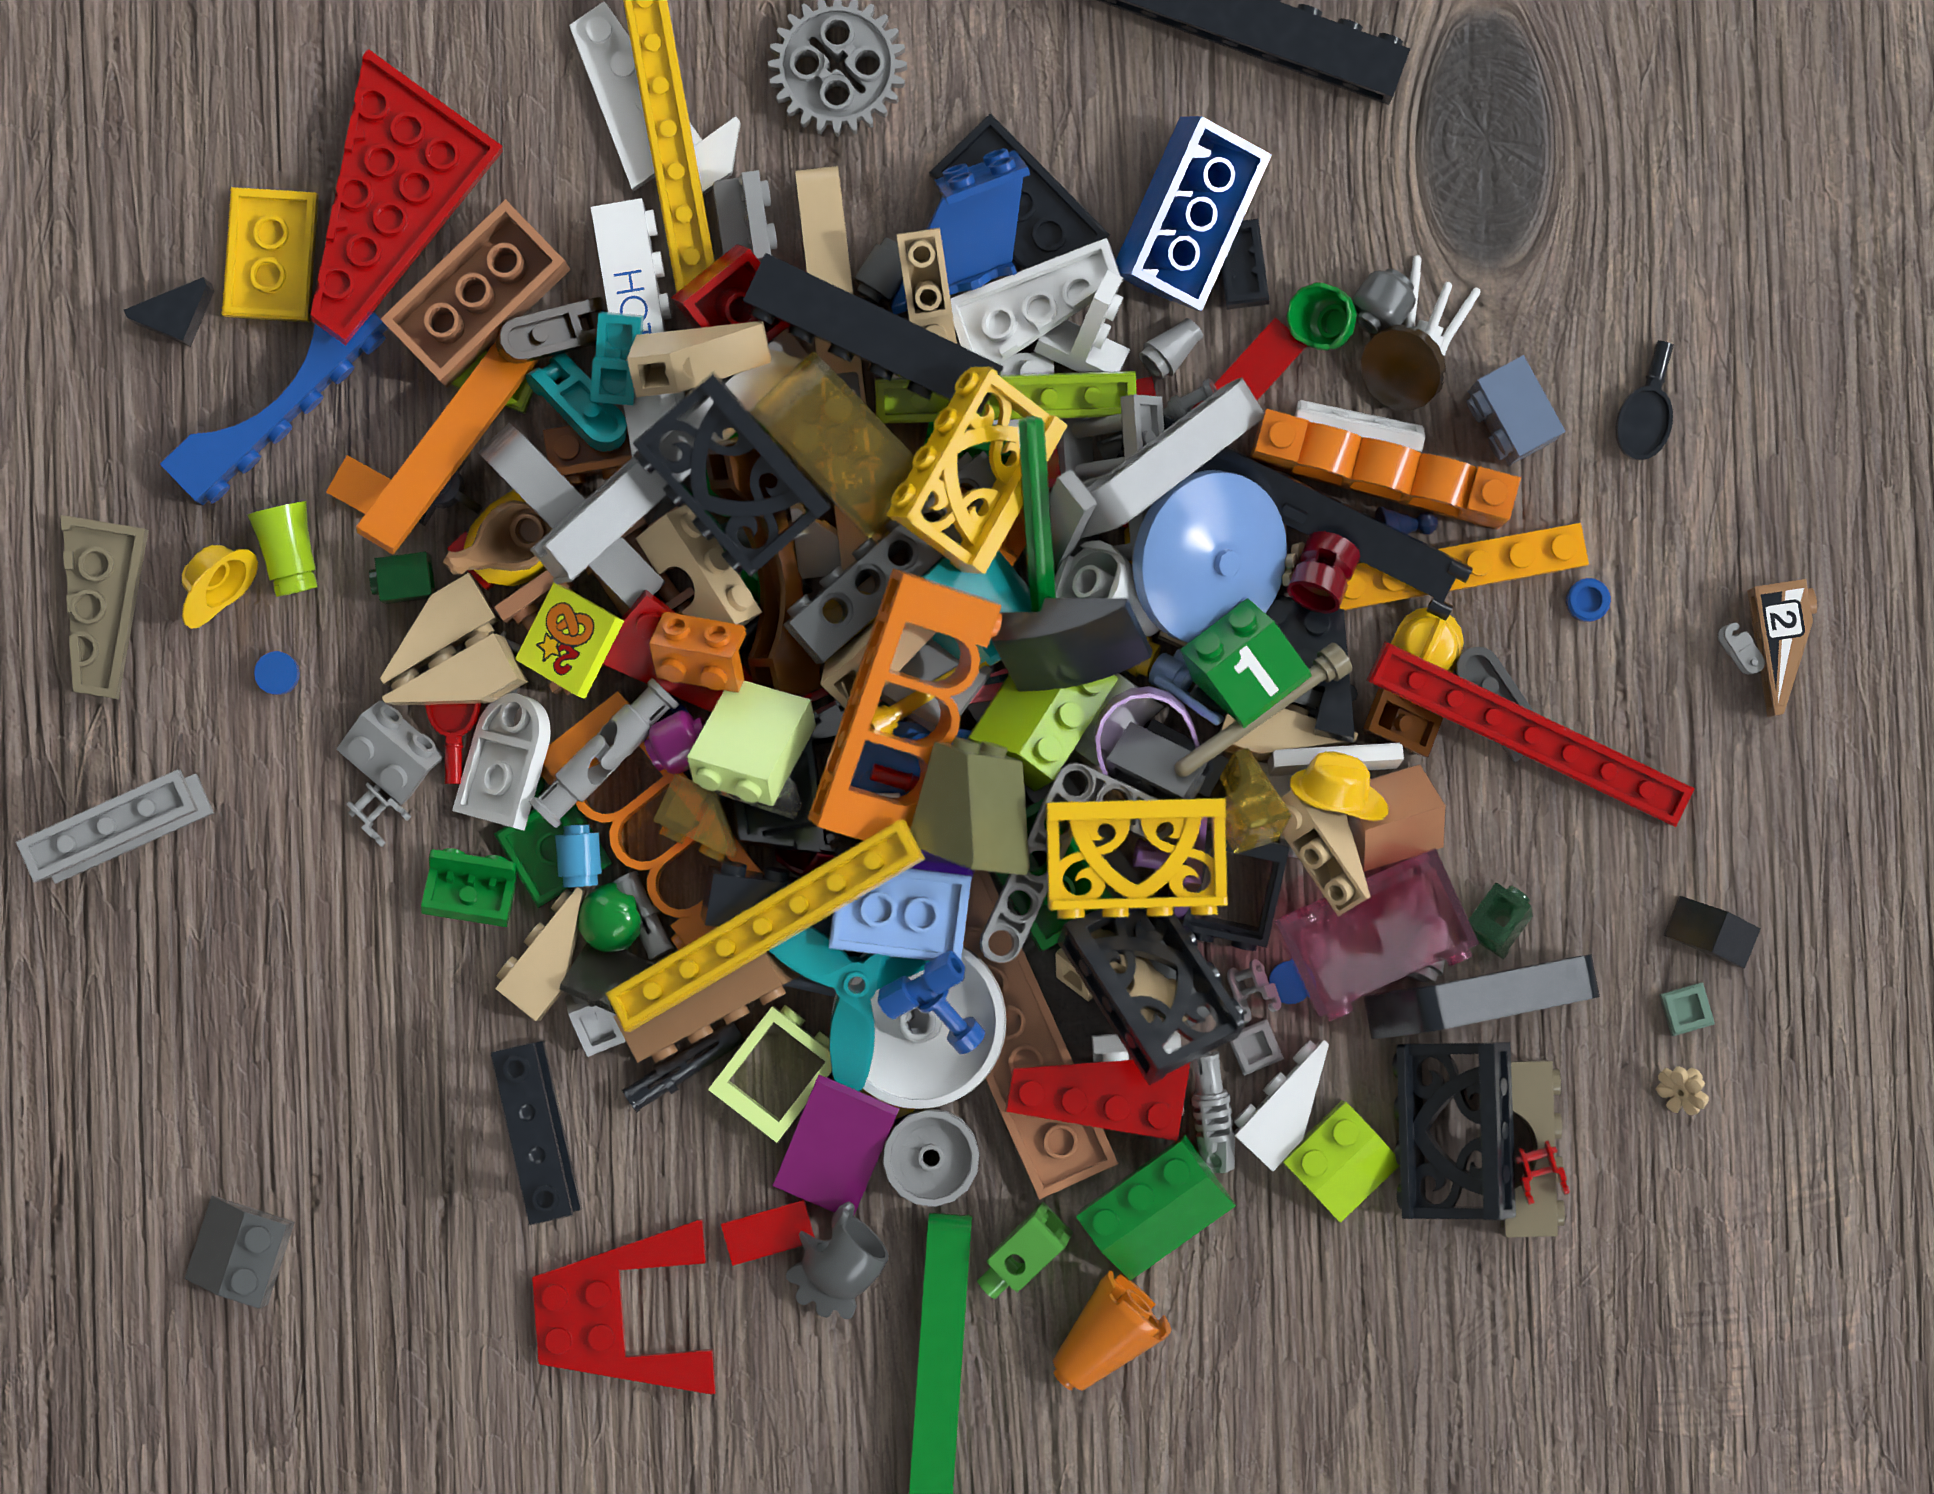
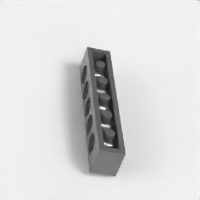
[783,451,997,664]

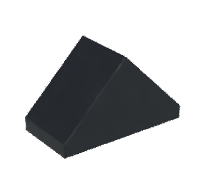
[124,277,214,347]
[1663,896,1761,968]

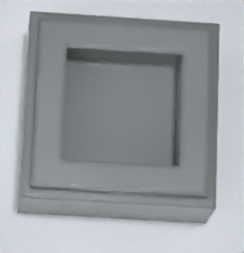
[1229,1019,1284,1076]

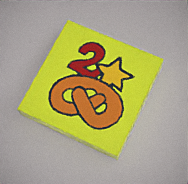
[515,582,624,698]

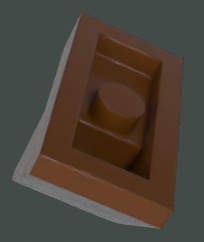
[1363,688,1443,758]

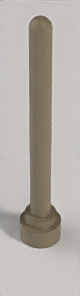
[1174,643,1353,777]

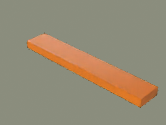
[356,342,539,555]

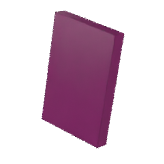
[773,1075,899,1216]

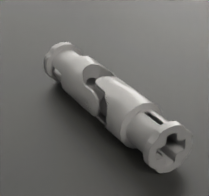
[529,678,679,828]

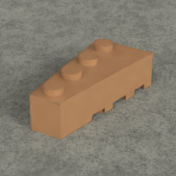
[613,951,802,1063]

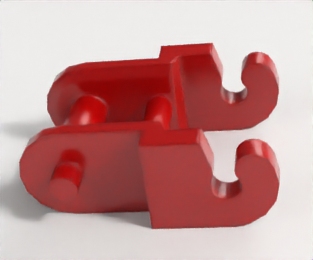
[1515,1140,1570,1205]

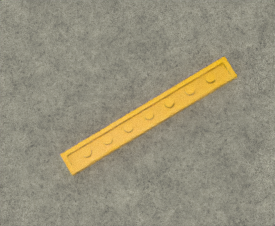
[623,0,715,293]
[606,819,925,1032]

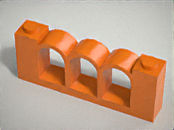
[1250,408,1521,530]
[808,568,1002,841]
[541,691,763,950]

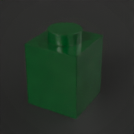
[369,551,436,604]

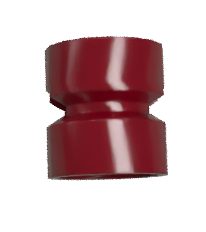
[1287,531,1361,613]

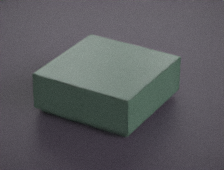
[1659,982,1715,1036]

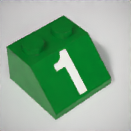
[1180,598,1312,728]

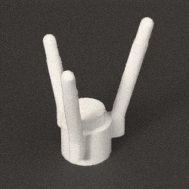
[1405,255,1481,356]

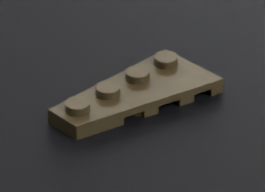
[60,515,149,700]

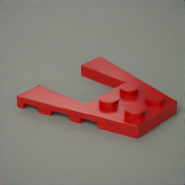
[532,1219,716,1394]

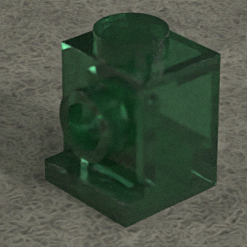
[1466,882,1533,960]

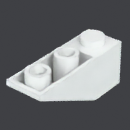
[1233,1039,1329,1171]

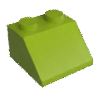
[1282,1100,1400,1223]

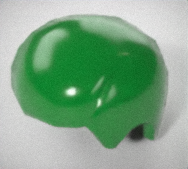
[1286,282,1357,351]
[577,883,641,953]

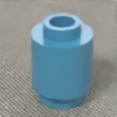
[555,824,602,887]

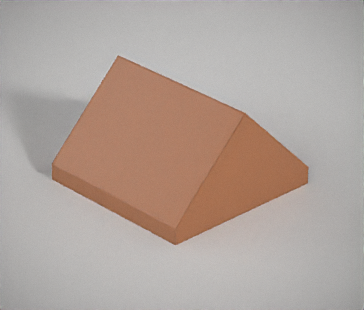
[1347,765,1445,872]

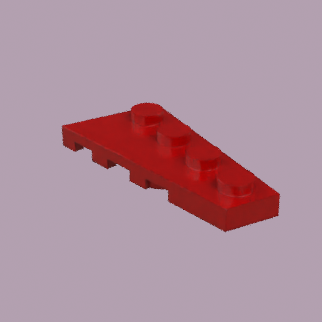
[603,590,753,712]
[1005,1060,1191,1141]

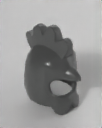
[786,1202,889,1319]

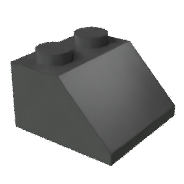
[184,1196,295,1309]

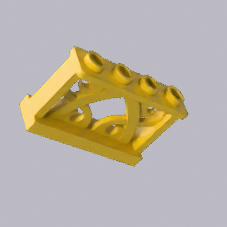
[887,367,1068,574]
[1045,799,1228,918]

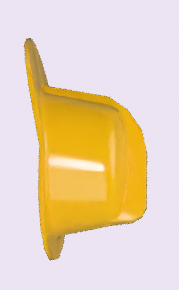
[182,545,258,629]
[1391,608,1464,707]
[1290,751,1388,821]

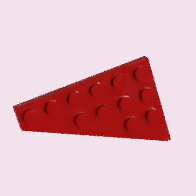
[310,49,503,346]

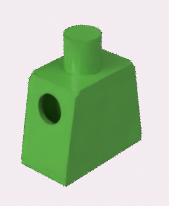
[977,1202,1073,1299]

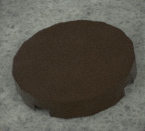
[1361,325,1446,411]

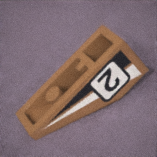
[1747,579,1817,717]

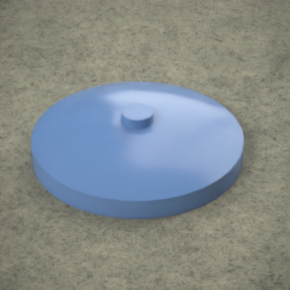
[1133,470,1287,643]

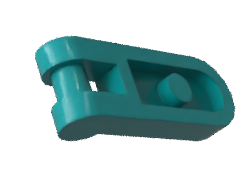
[526,353,627,451]

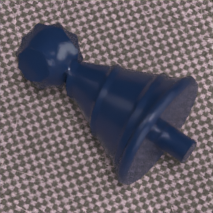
[1375,506,1438,535]

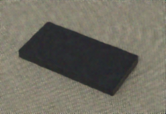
[929,113,1110,270]

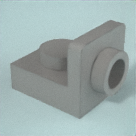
[565,981,626,1057]

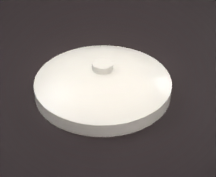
[832,946,1006,1109]

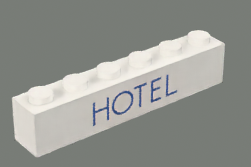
[591,198,685,457]

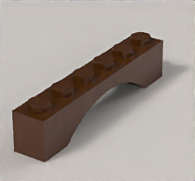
[706,437,823,696]

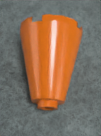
[1053,1270,1172,1391]

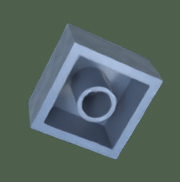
[1467,355,1566,466]

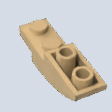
[896,227,957,344]

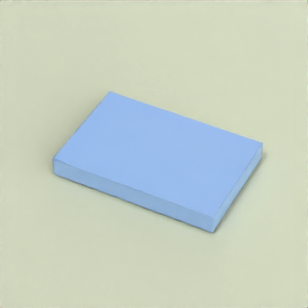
[829,868,971,960]

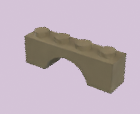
[1500,1060,1565,1238]

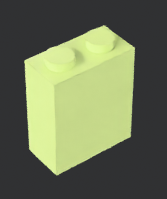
[687,681,816,806]

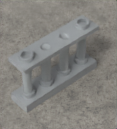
[1058,395,1164,570]
[16,770,214,884]

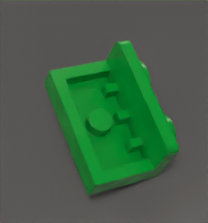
[421,848,517,927]

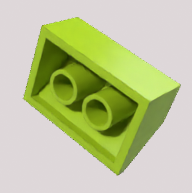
[967,674,1118,791]

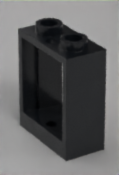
[1182,822,1290,951]

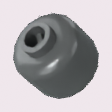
[1352,269,1416,334]

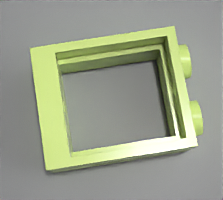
[708,1005,832,1143]

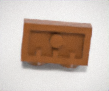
[543,416,632,487]

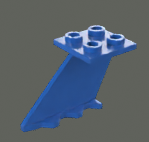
[890,148,1030,315]

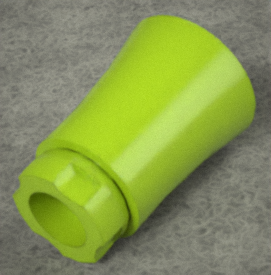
[247,501,317,597]

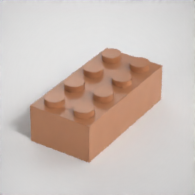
[381,199,571,388]

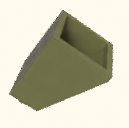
[910,737,1029,875]

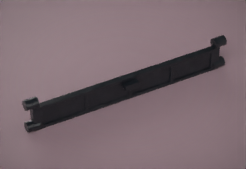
[1116,414,1473,621]

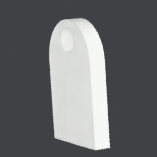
[452,693,551,830]

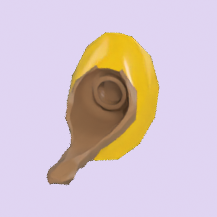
[443,489,552,586]

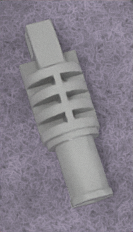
[1191,1051,1235,1173]

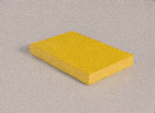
[222,187,319,322]

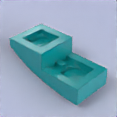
[590,312,644,406]

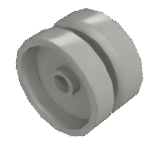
[883,1108,979,1207]

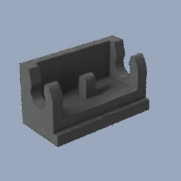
[1106,721,1207,800]

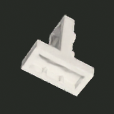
[1034,270,1130,373]

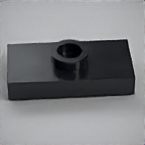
[1221,218,1269,310]

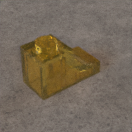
[1220,748,1292,854]

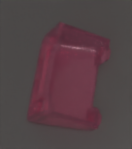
[1273,848,1479,1021]

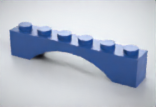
[160,312,388,505]

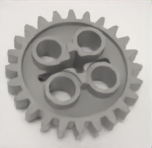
[768,0,907,137]

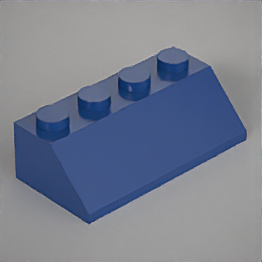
[1116,116,1271,311]

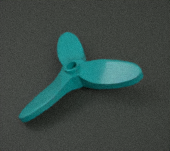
[769,926,931,1092]

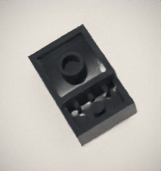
[992,598,1152,692]

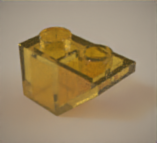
[653,773,739,862]

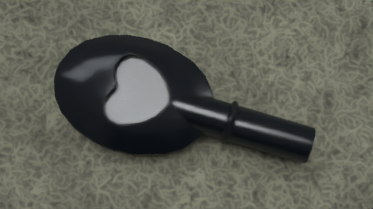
[1615,340,1674,460]

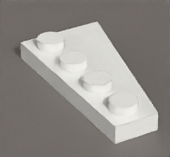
[569,1,702,192]
[950,238,1123,364]

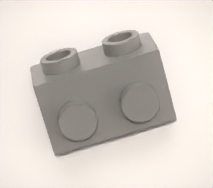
[713,170,777,262]
[336,700,445,805]

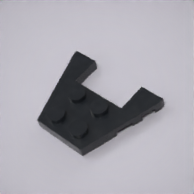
[1189,595,1355,743]
[734,701,863,856]

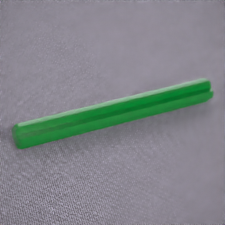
[1018,416,1056,612]

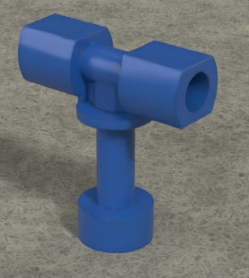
[877,950,985,1055]

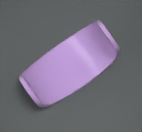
[1094,686,1200,776]

